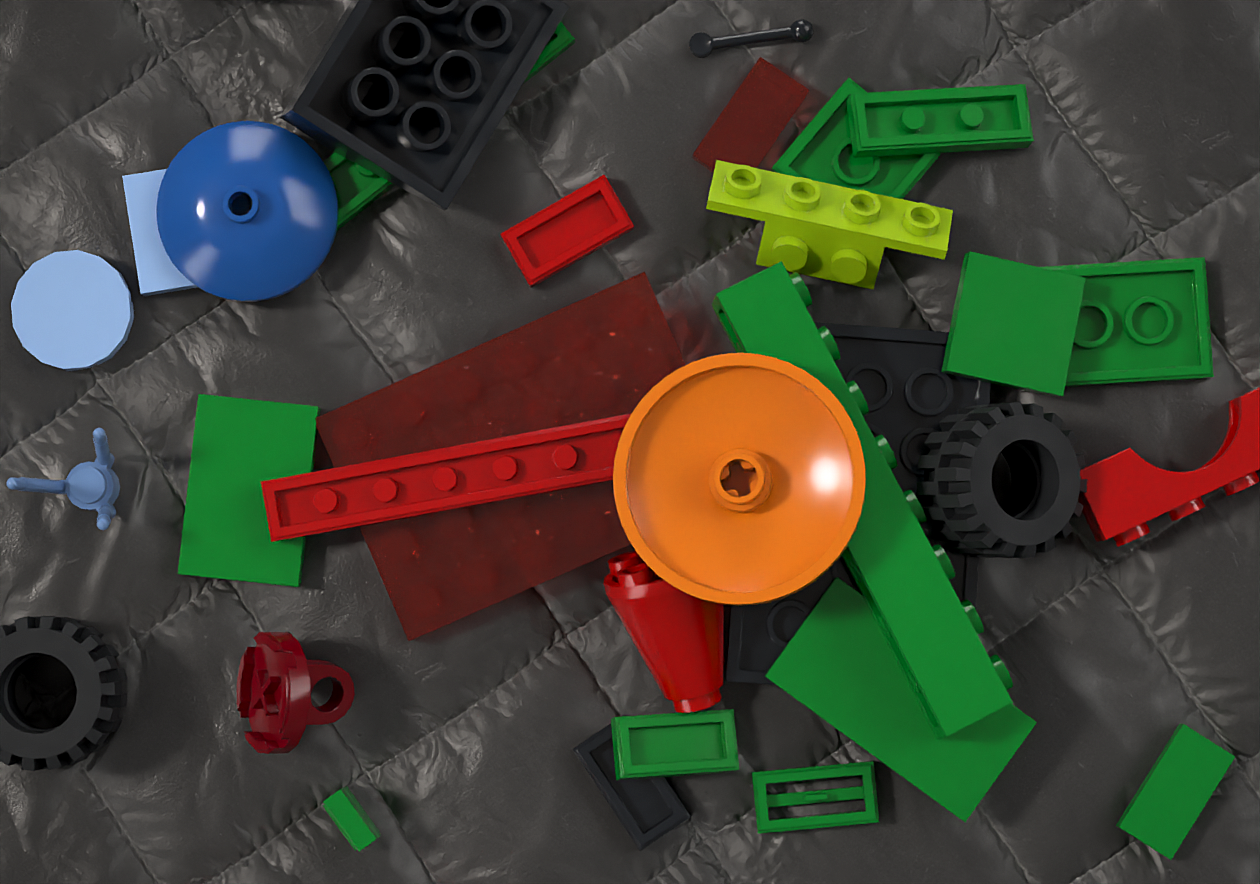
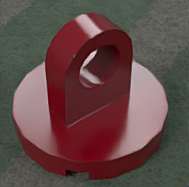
[237,632,355,754]

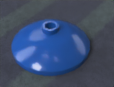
[156,121,339,302]

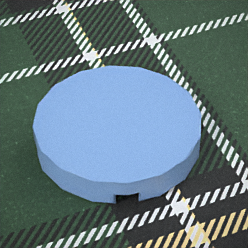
[11,250,134,371]

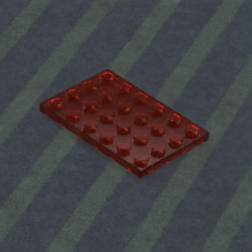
[315,272,686,641]

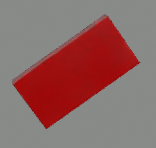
[500,175,634,288]

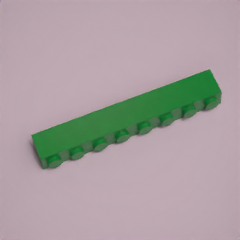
[712,261,1013,739]

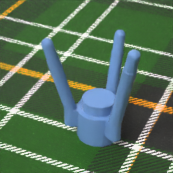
[6,428,120,530]

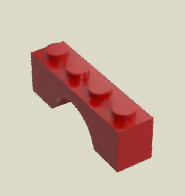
[1078,387,1260,547]

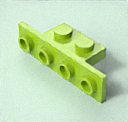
[706,160,953,289]

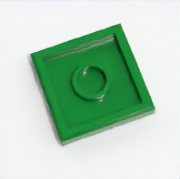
[771,77,940,199]
[941,251,1086,398]

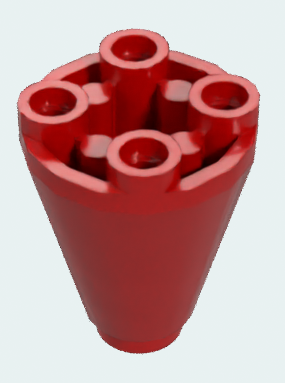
[603,551,724,713]

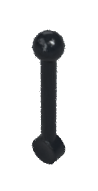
[689,19,814,58]

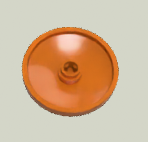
[613,353,866,606]

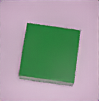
[323,786,382,852]

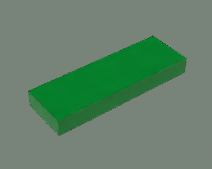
[846,84,1034,158]

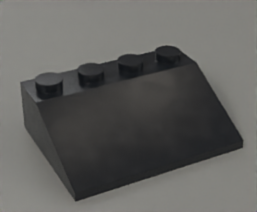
[280,0,570,211]

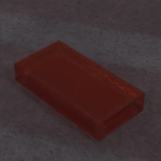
[692,57,810,173]

